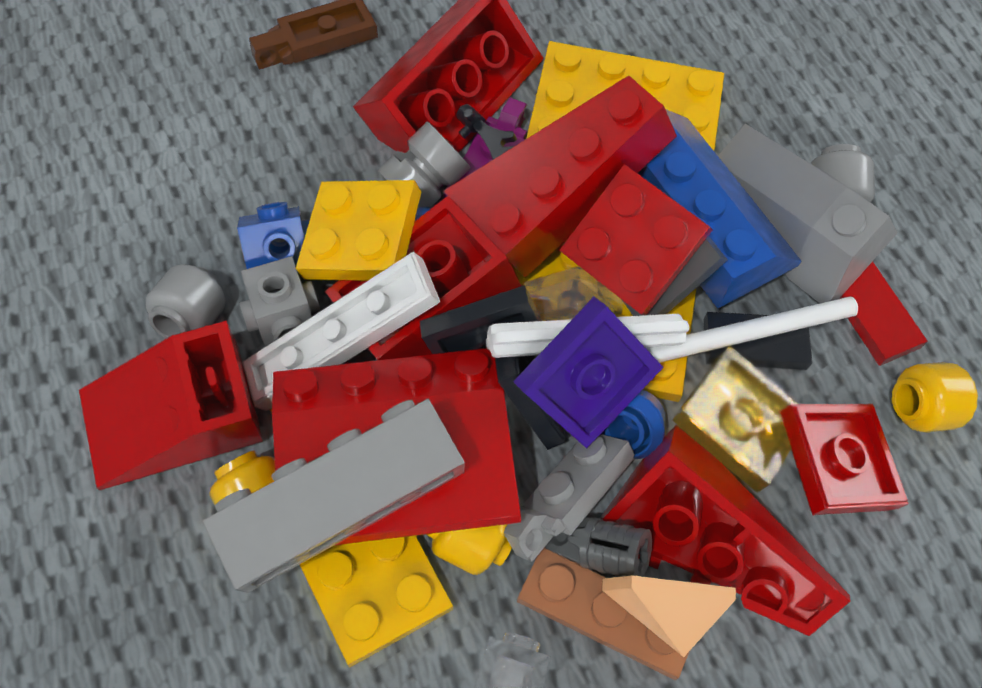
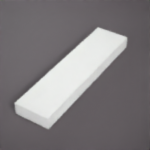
[242,251,440,411]

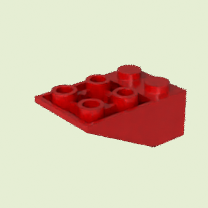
[79,320,263,491]

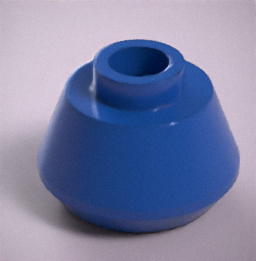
[601,390,665,459]

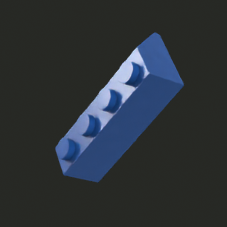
[638,109,802,309]

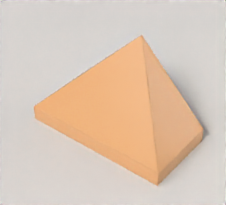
[602,575,736,657]

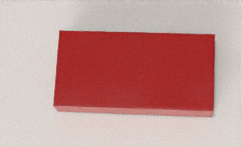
[839,261,928,366]

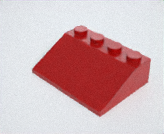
[272,348,521,545]

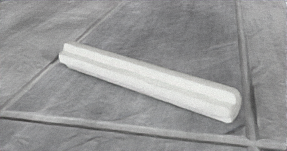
[486,314,689,358]

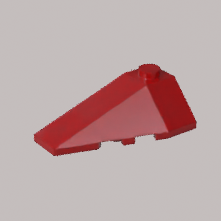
[600,425,851,636]

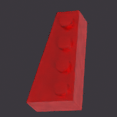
[444,75,677,278]

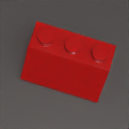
[325,195,522,360]

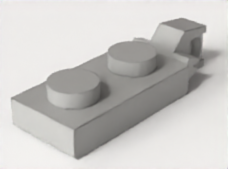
[504,434,634,562]

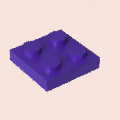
[513,296,663,448]

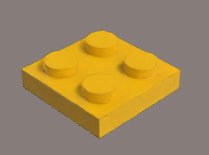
[295,180,422,281]
[300,536,453,668]

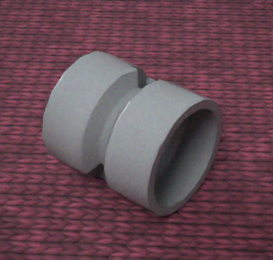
[378,122,471,208]

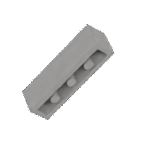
[202,398,465,593]

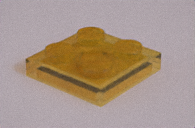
[672,346,798,493]

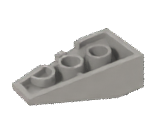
[718,124,898,304]

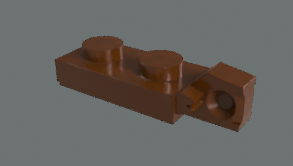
[249,0,378,70]

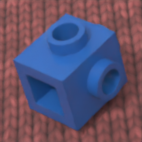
[237,202,310,274]

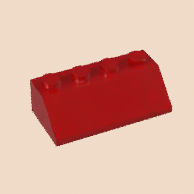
[353,0,544,153]

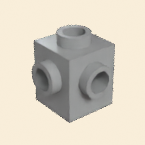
[239,256,320,347]

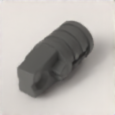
[544,517,652,577]

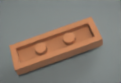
[517,548,689,680]

